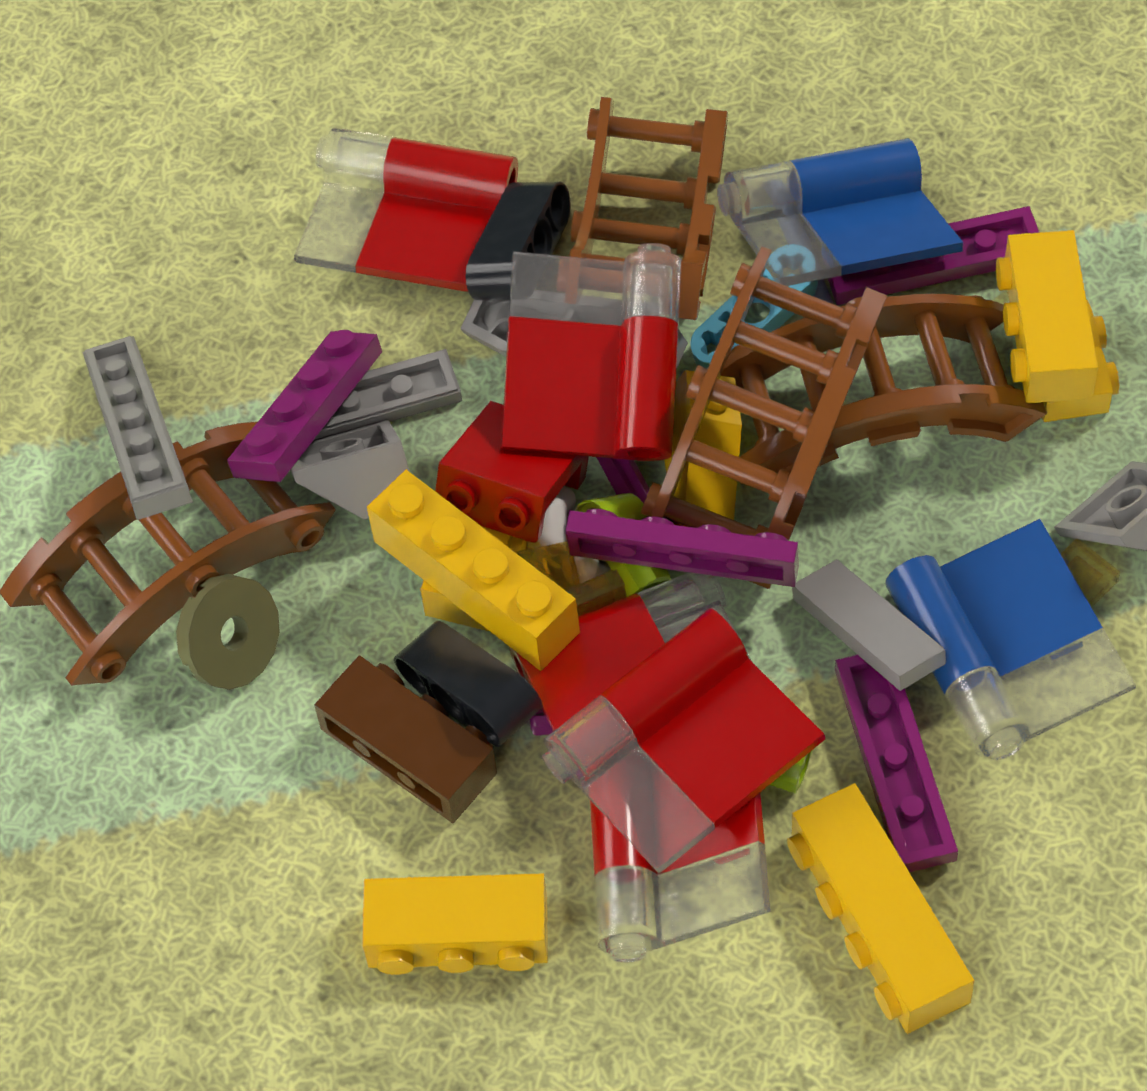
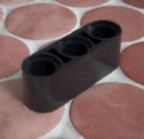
[466,181,571,301]
[394,620,543,747]

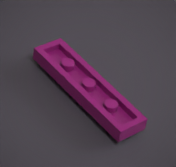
[822,206,1040,305]
[227,330,382,482]
[566,509,799,587]
[835,655,958,873]

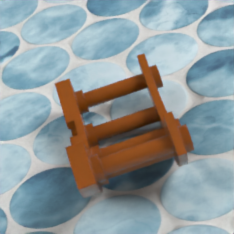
[556,97,728,320]
[641,246,887,589]
[721,294,1047,473]
[0,422,336,686]

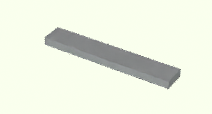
[82,336,193,520]

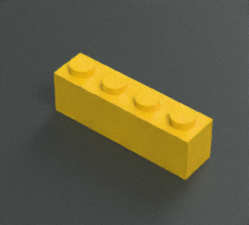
[367,469,580,671]
[787,783,975,1034]

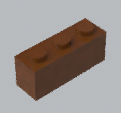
[314,655,497,824]

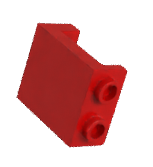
[435,400,589,543]

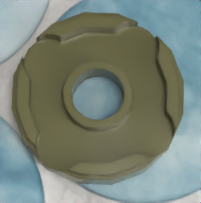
[176,574,280,690]

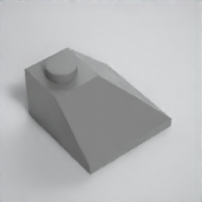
[290,420,409,520]
[1054,461,1147,551]

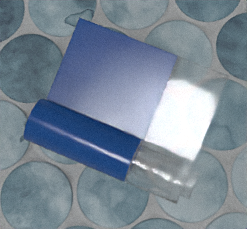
[717,138,963,286]
[885,519,1136,760]

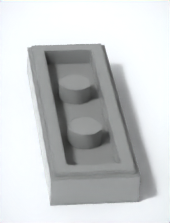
[313,349,462,441]
[792,559,946,691]

